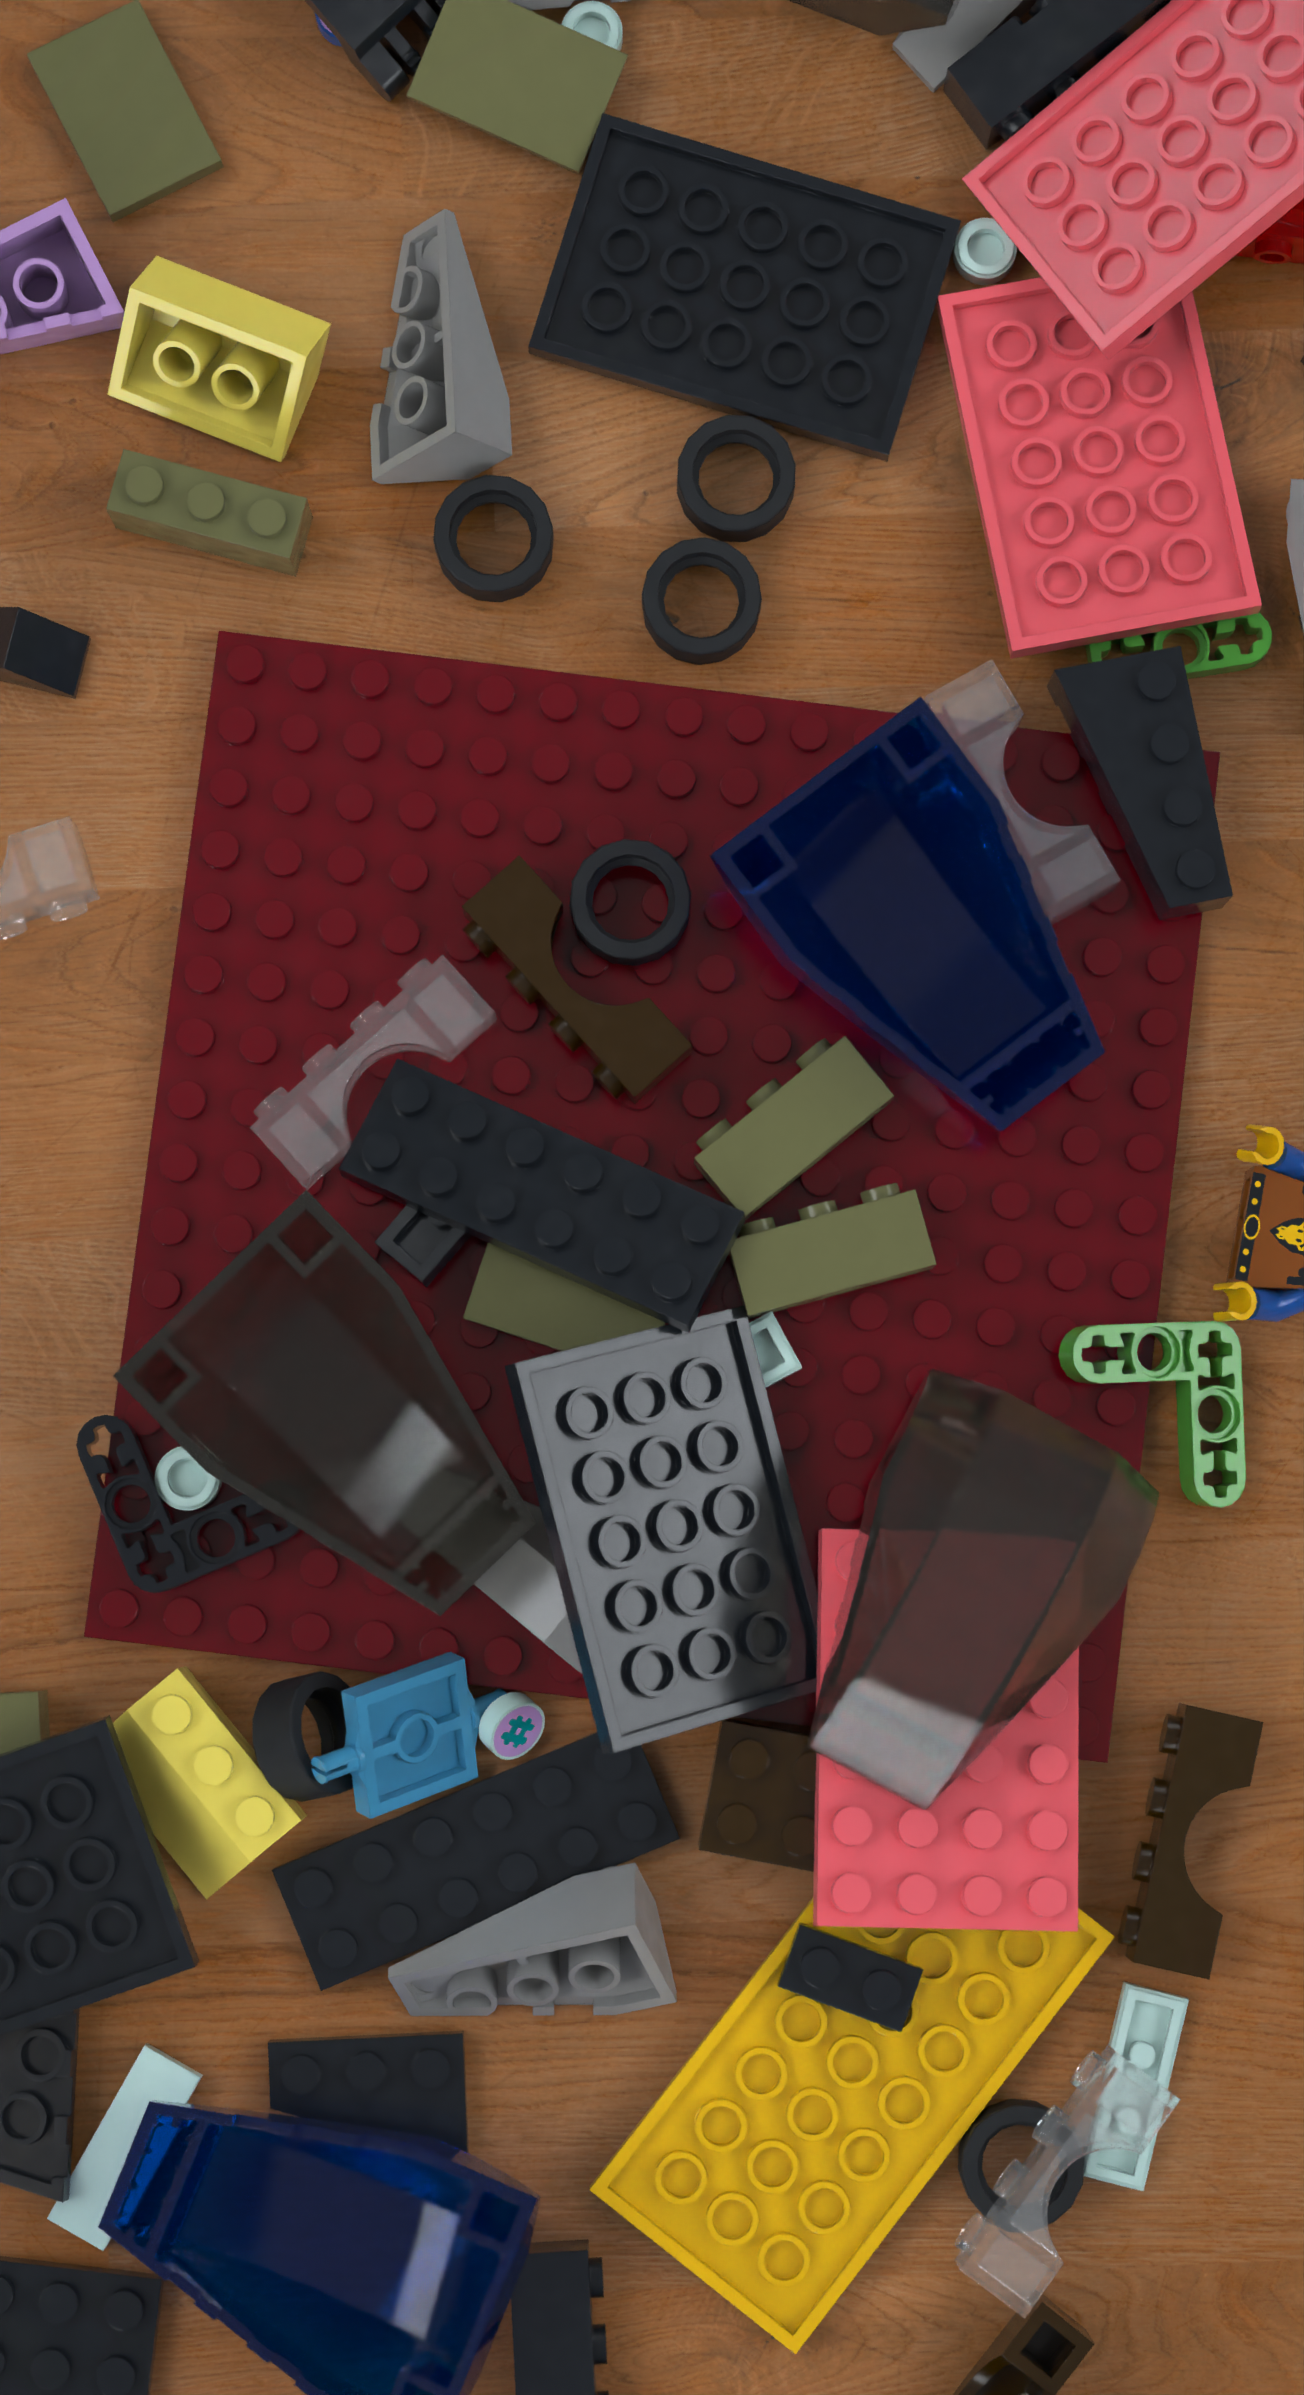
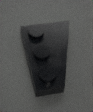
[268,2031,469,2165]

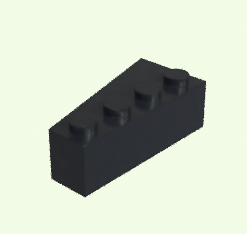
[943,0,1171,149]
[1047,646,1233,920]

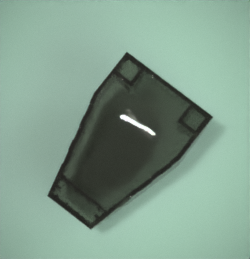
[113,1190,536,1616]
[807,1369,1159,1810]

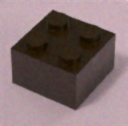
[698,1719,816,1872]

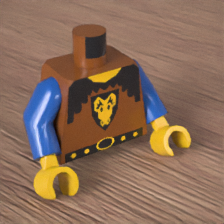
[1213,1124,1304,1322]

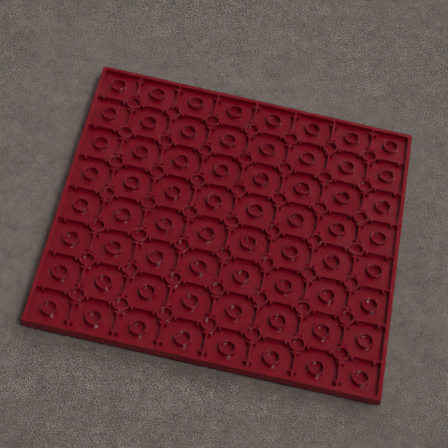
[84,631,1220,1763]

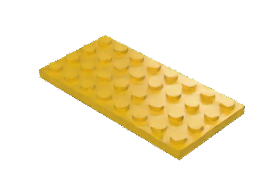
[589,1897,1115,2355]

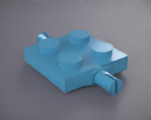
[311,1652,507,1819]

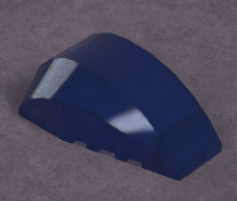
[710,696,1105,1132]
[98,2100,541,2395]

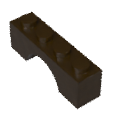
[462,855,692,1104]
[1118,1703,1264,1979]
[953,2288,1094,2395]

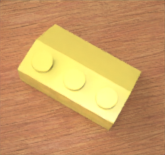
[107,255,331,462]
[113,1666,308,1899]

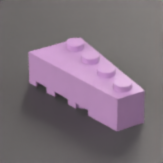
[0,198,124,355]

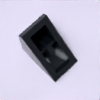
[0,607,91,699]

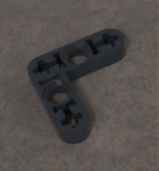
[76,1415,307,1593]

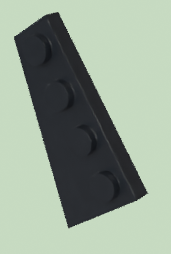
[0,2008,80,2202]

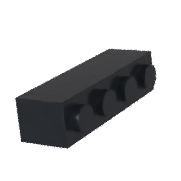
[509,2239,609,2395]

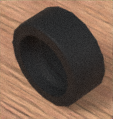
[677,415,796,542]
[433,475,554,602]
[642,537,762,665]
[570,839,691,966]
[252,1671,353,1802]
[957,2099,1084,2230]

